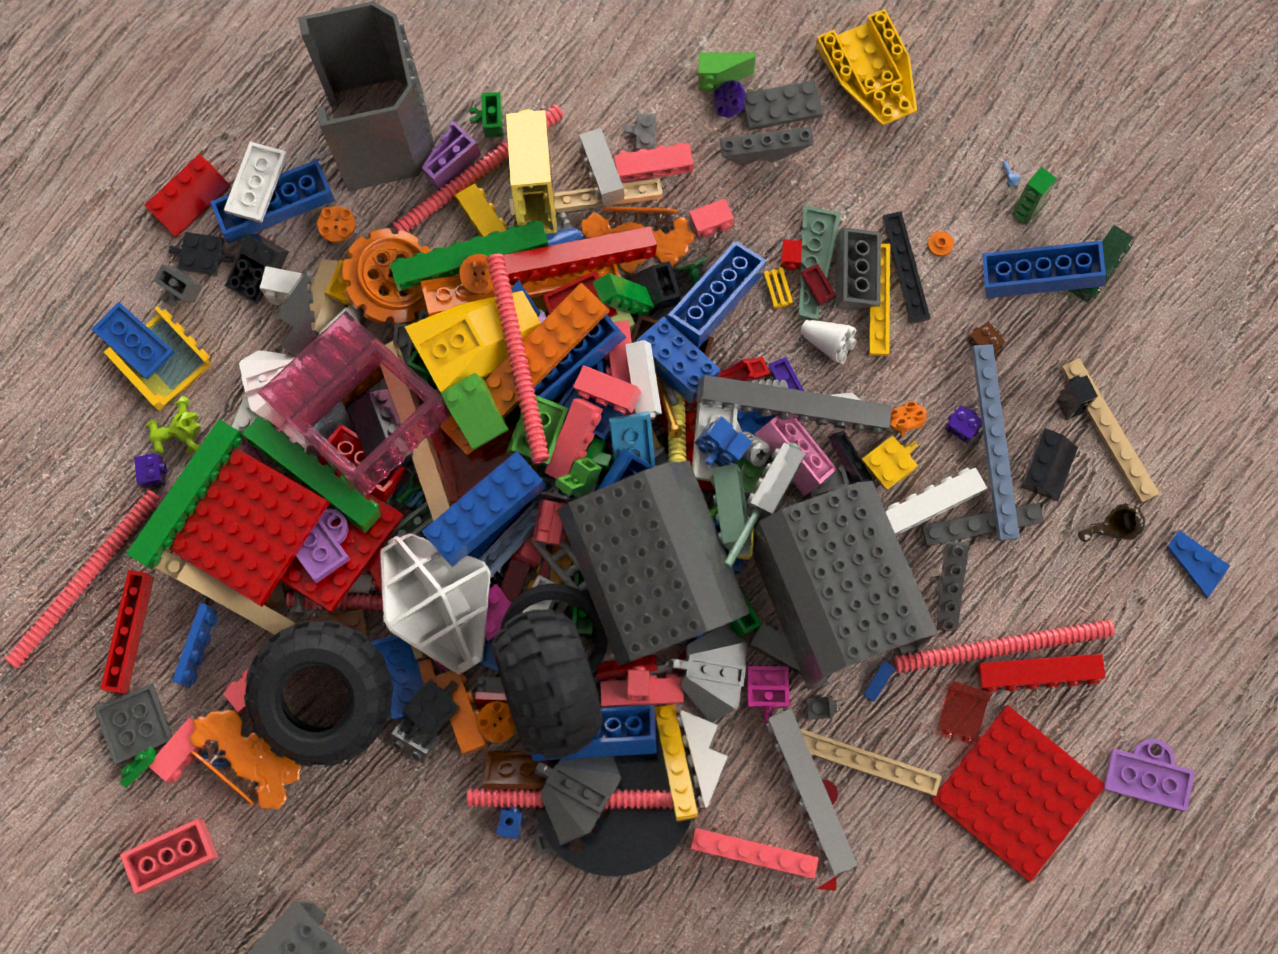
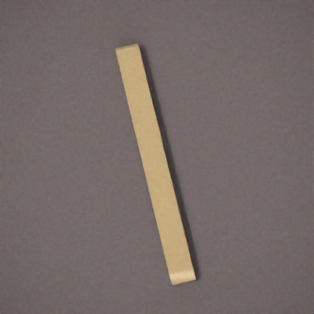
[376,340,454,521]

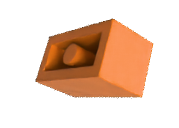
[418,659,437,685]

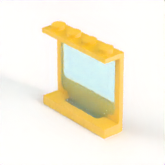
[104,306,212,411]

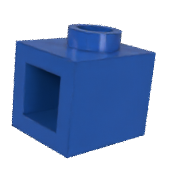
[496,807,524,839]

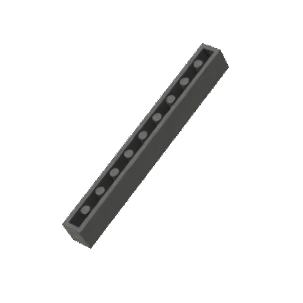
[696,375,891,434]

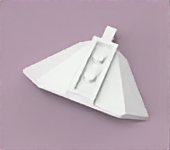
[239,350,318,429]

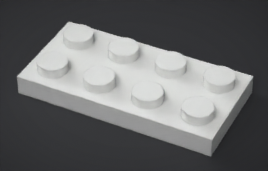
[224,142,287,223]
[692,403,738,482]

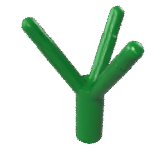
[396,473,422,504]

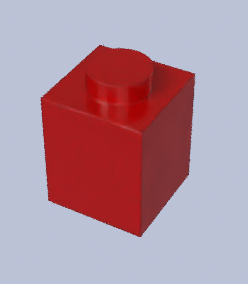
[780,239,802,271]

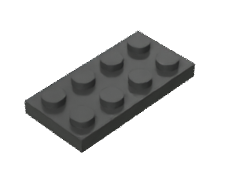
[743,80,823,130]

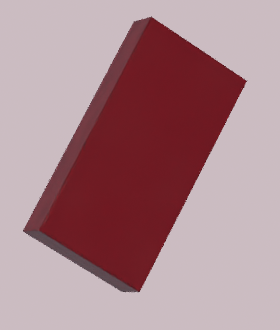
[800,264,836,306]
[501,558,531,602]

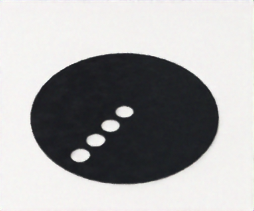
[535,727,696,877]

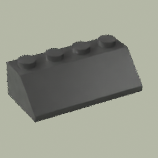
[836,227,881,310]

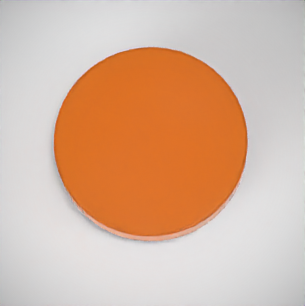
[928,231,954,257]

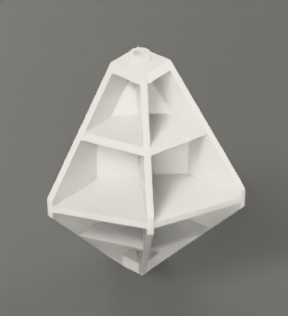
[380,533,491,675]

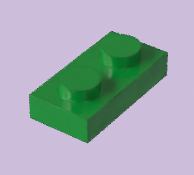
[120,746,156,788]

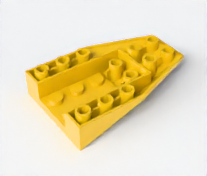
[815,9,917,126]
[405,291,541,393]

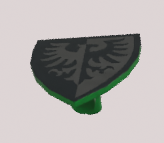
[672,255,707,285]

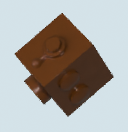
[967,321,1005,356]

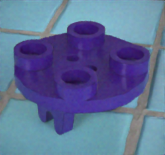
[713,80,745,118]

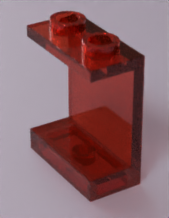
[937,681,992,744]

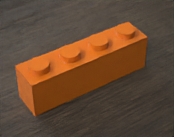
[435,670,488,755]

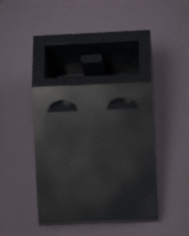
[225,234,289,304]
[625,261,681,317]

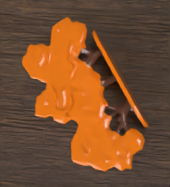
[582,207,696,274]
[190,710,301,810]

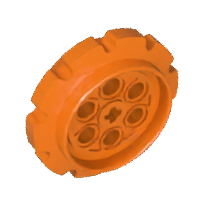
[341,229,431,326]

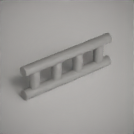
[530,537,588,592]

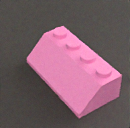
[755,415,837,496]

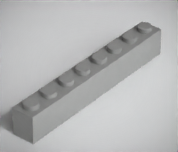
[766,709,858,875]

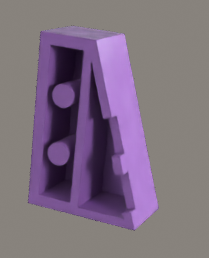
[422,120,481,190]

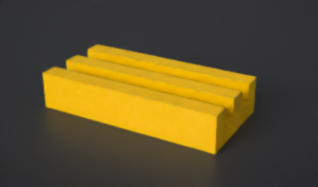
[764,267,793,309]

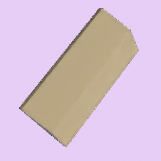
[310,259,346,335]

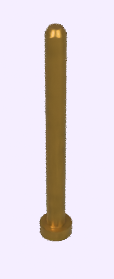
[655,372,683,438]

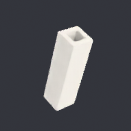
[625,340,662,419]

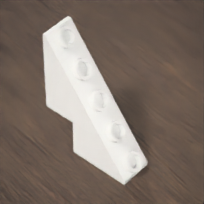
[677,710,728,809]

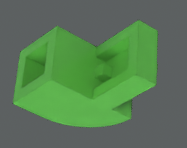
[555,457,602,498]

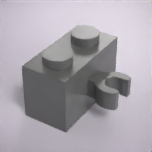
[153,264,203,307]

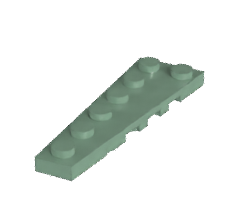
[798,205,841,321]

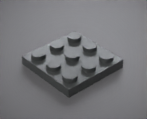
[94,684,173,765]

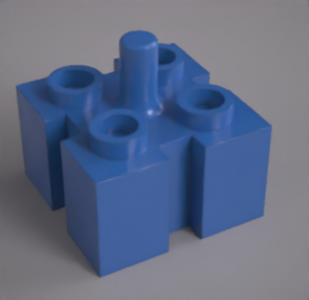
[694,416,752,467]

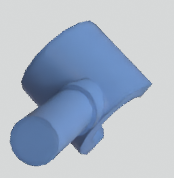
[1002,161,1020,185]

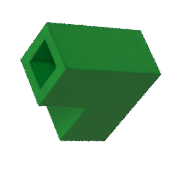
[584,438,614,472]

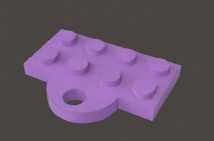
[296,508,350,583]
[1103,739,1195,812]

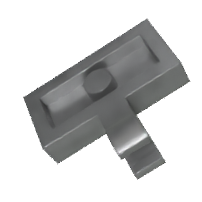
[623,114,656,151]

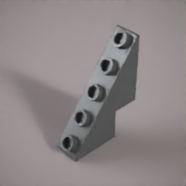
[720,127,814,166]
[277,269,319,361]
[937,541,969,631]

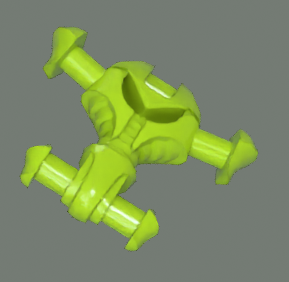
[146,396,201,455]

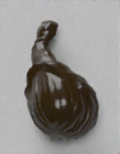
[1078,503,1146,542]

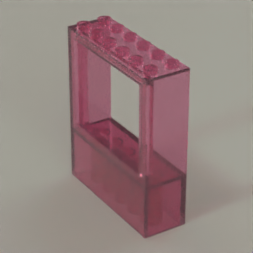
[258,311,451,497]

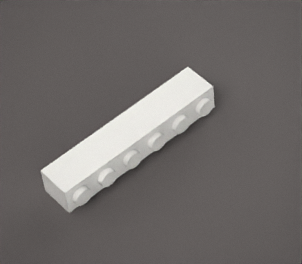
[886,467,987,536]

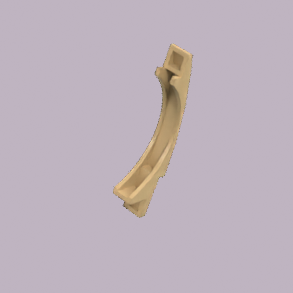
[154,550,296,635]

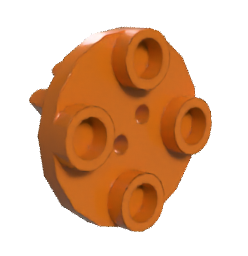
[317,206,356,243]
[459,254,494,294]
[890,401,927,437]
[477,701,516,743]

